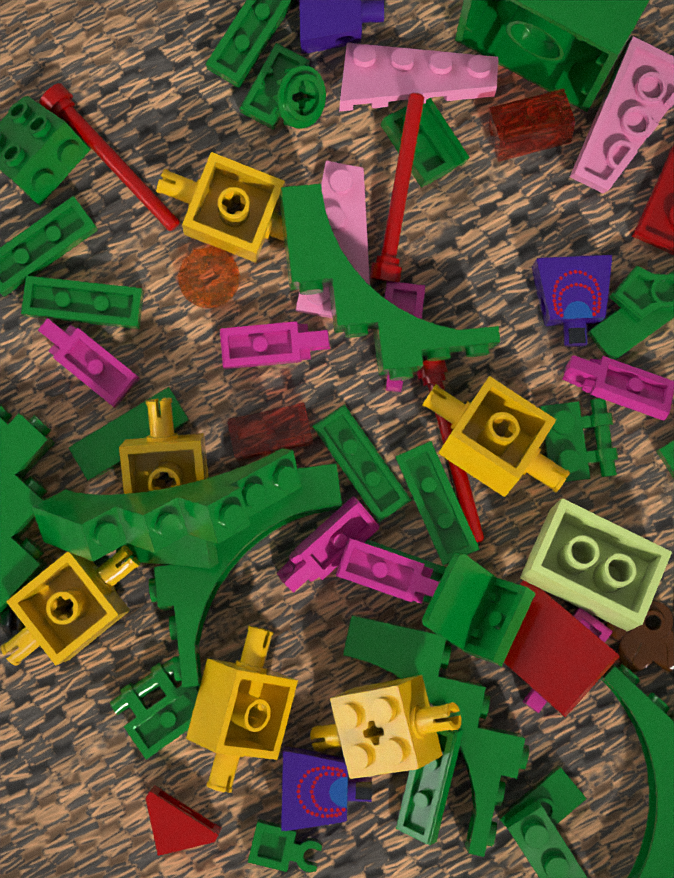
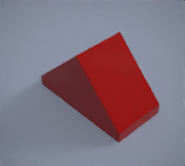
[145,785,222,856]

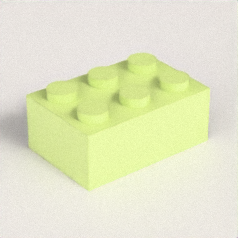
[520,498,672,631]

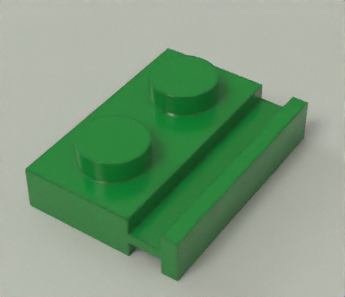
[380,98,470,188]

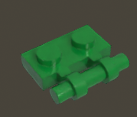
[539,398,618,482]
[109,658,199,760]

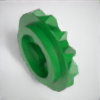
[272,65,326,129]

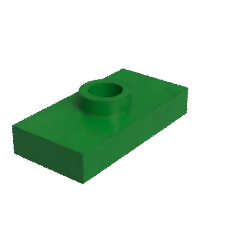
[240,43,310,130]
[498,765,587,829]

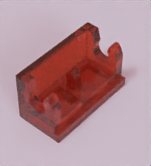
[489,89,576,162]
[227,402,313,461]

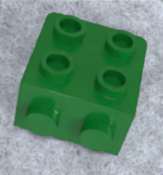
[0,96,91,206]
[422,552,536,667]

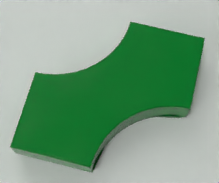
[609,265,674,322]

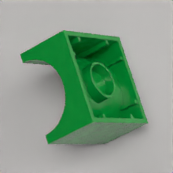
[455,0,650,112]

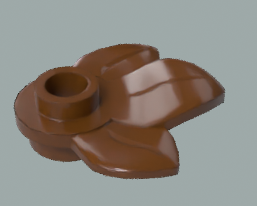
[605,600,674,672]

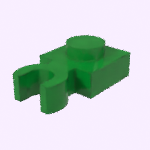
[248,819,323,873]

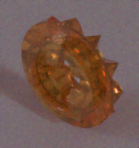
[177,246,240,308]

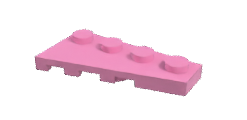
[570,36,674,193]
[339,43,498,112]
[296,161,370,319]

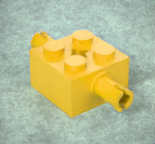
[156,152,285,263]
[422,376,570,497]
[119,398,208,494]
[0,545,141,666]
[186,625,298,793]
[310,675,462,779]

